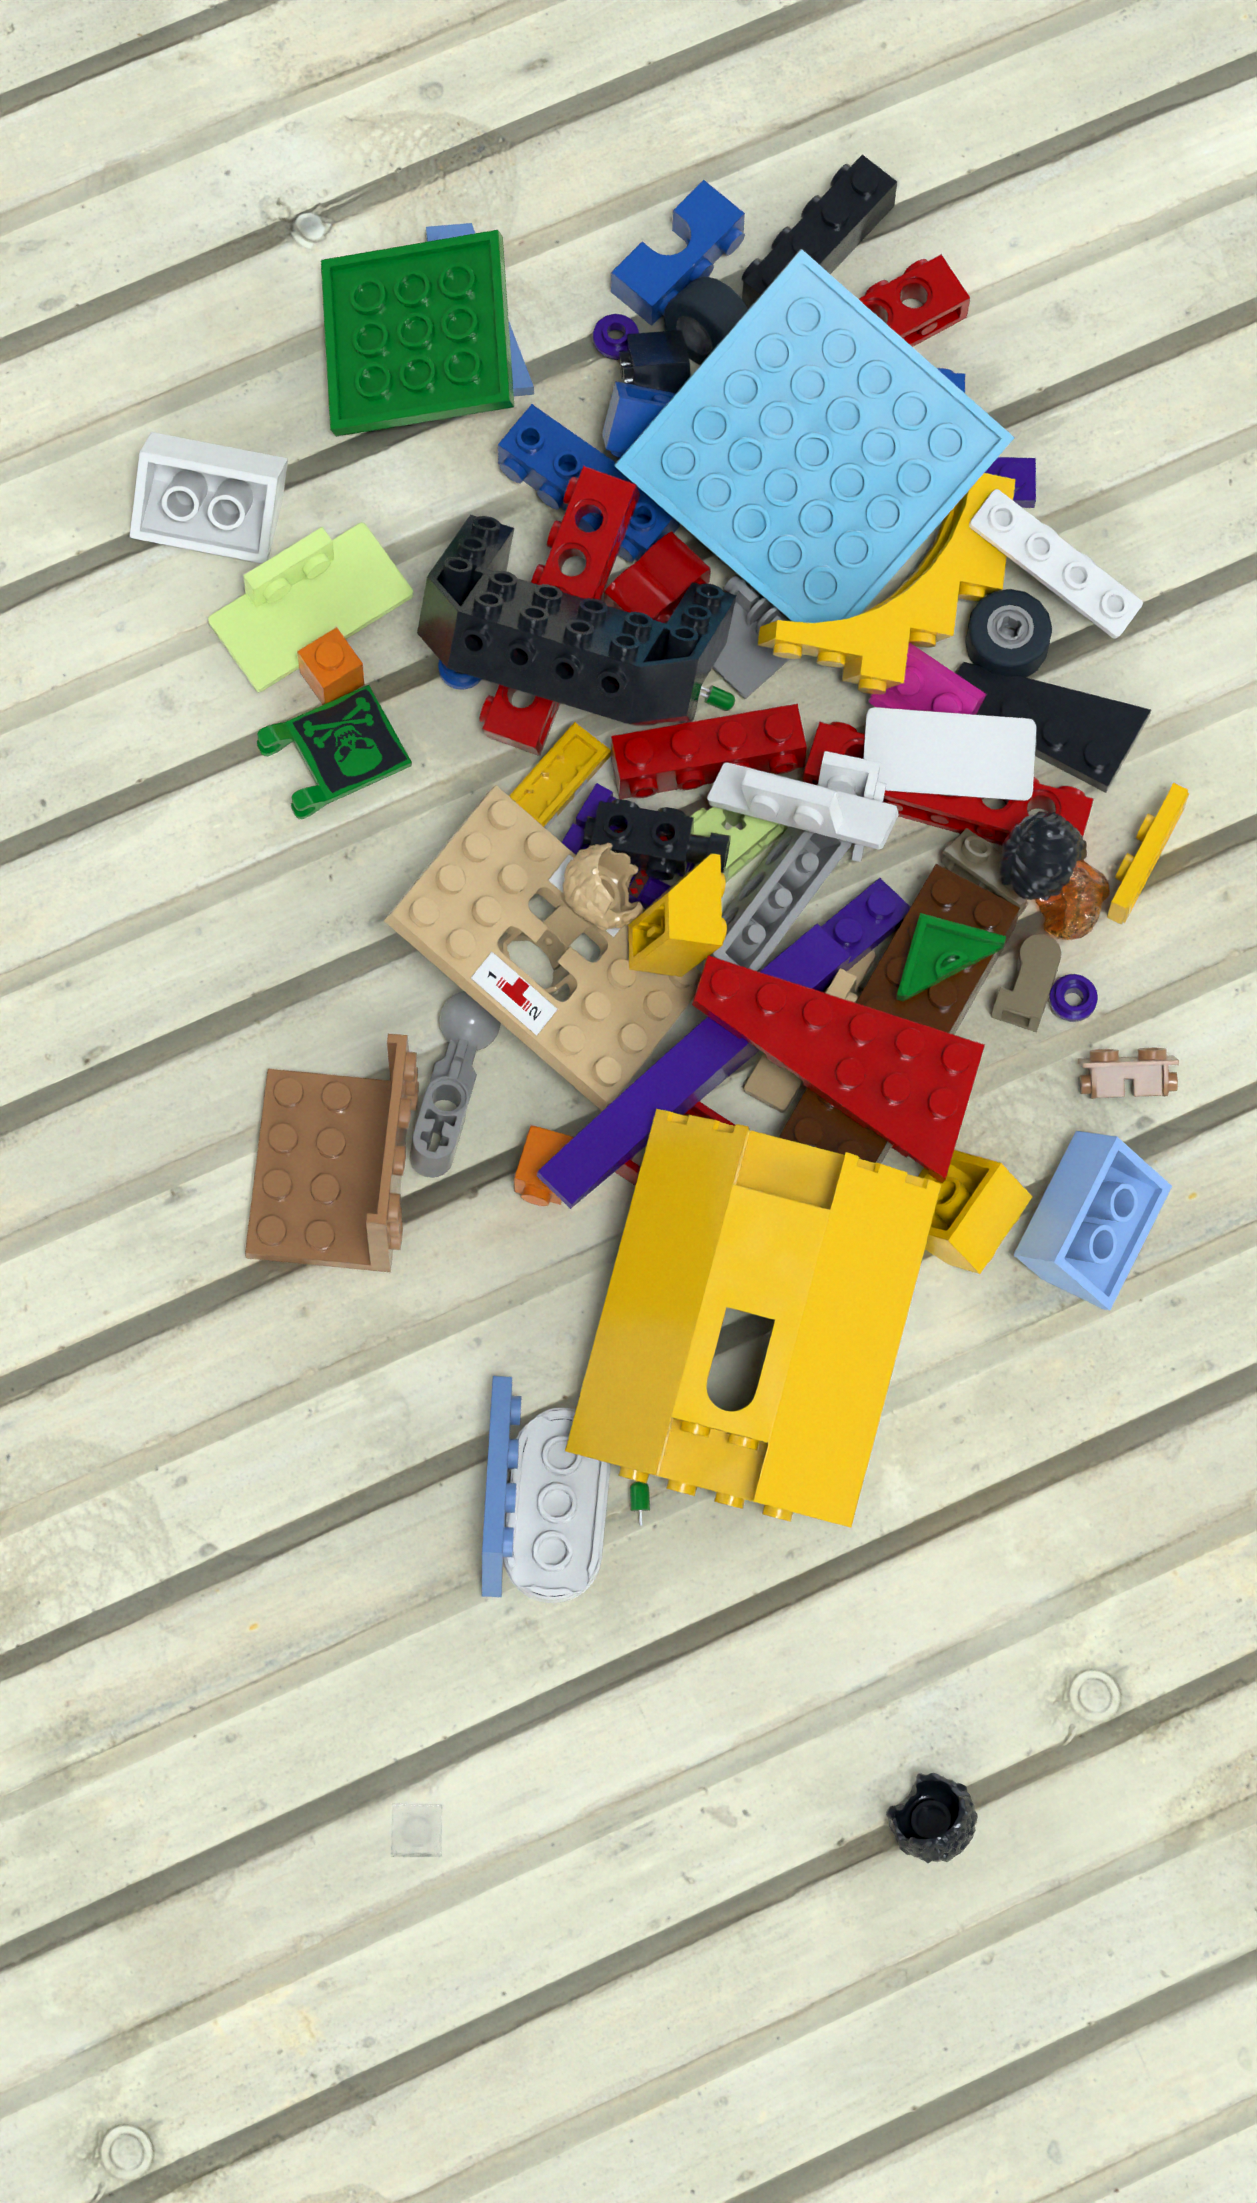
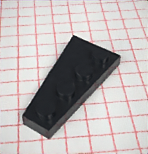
[956,662,1151,793]

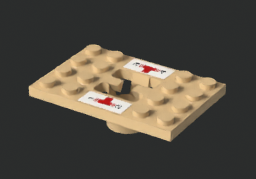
[384,785,702,1111]

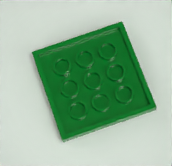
[321,230,514,437]

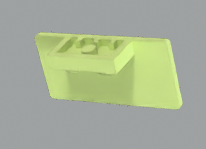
[208,522,413,692]

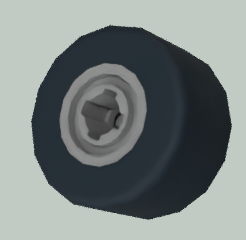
[965,589,1052,678]

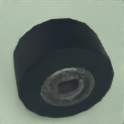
[664,276,748,365]

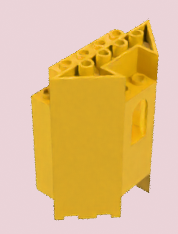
[565,1109,942,1528]

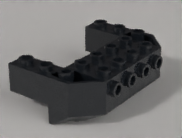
[417,514,737,726]

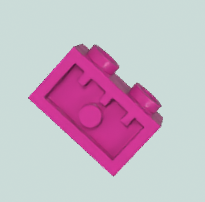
[868,643,987,715]

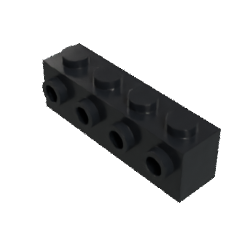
[741,154,897,309]

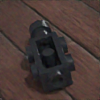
[583,799,731,880]

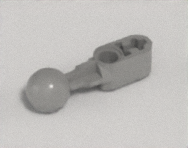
[410,991,501,1178]

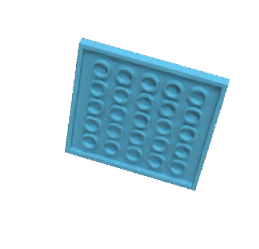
[614,249,1015,623]

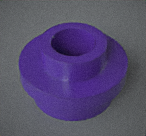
[593,314,639,360]
[1049,974,1098,1022]

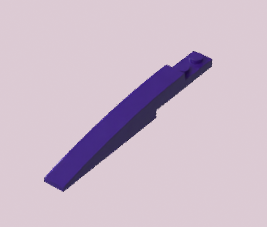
[536,878,911,1209]

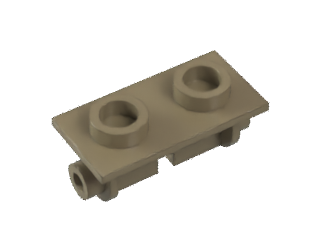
[941,828,1028,917]

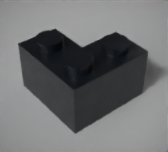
[619,330,691,394]

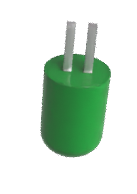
[700,685,735,711]
[630,1481,650,1526]

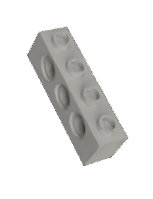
[695,826,852,972]

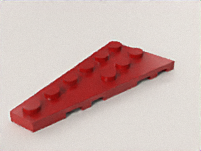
[692,955,985,1184]

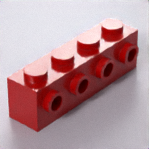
[611,703,807,799]

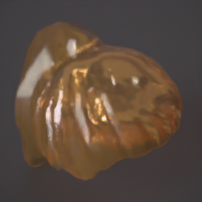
[1035,860,1110,940]

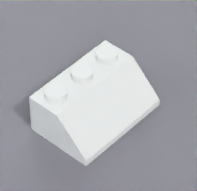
[130,432,288,564]

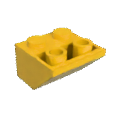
[628,854,727,977]

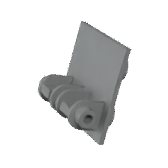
[712,575,791,699]

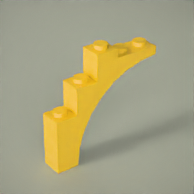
[758,473,1016,694]

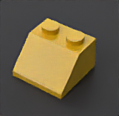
[918,1150,1033,1274]

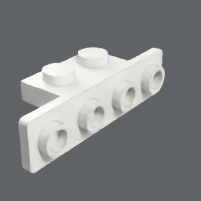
[969,489,1143,639]
[707,763,899,849]

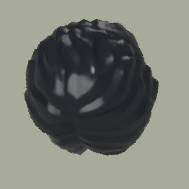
[999,811,1087,901]
[886,1773,978,1864]

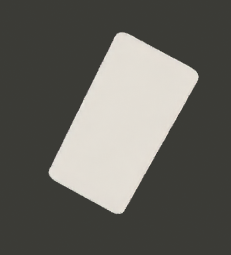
[864,707,1036,801]

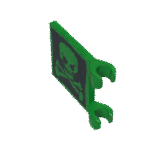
[257,685,412,819]

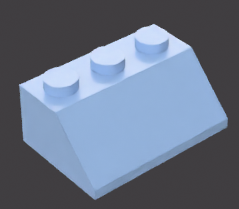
[1014,1131,1172,1311]

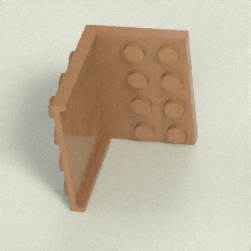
[245,1033,419,1273]

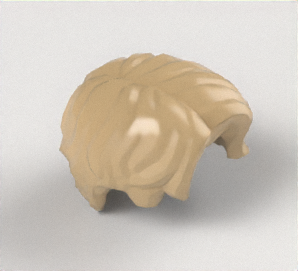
[563,843,644,930]

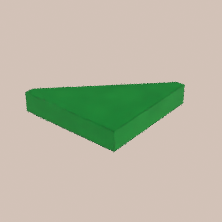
[896,913,1006,1001]

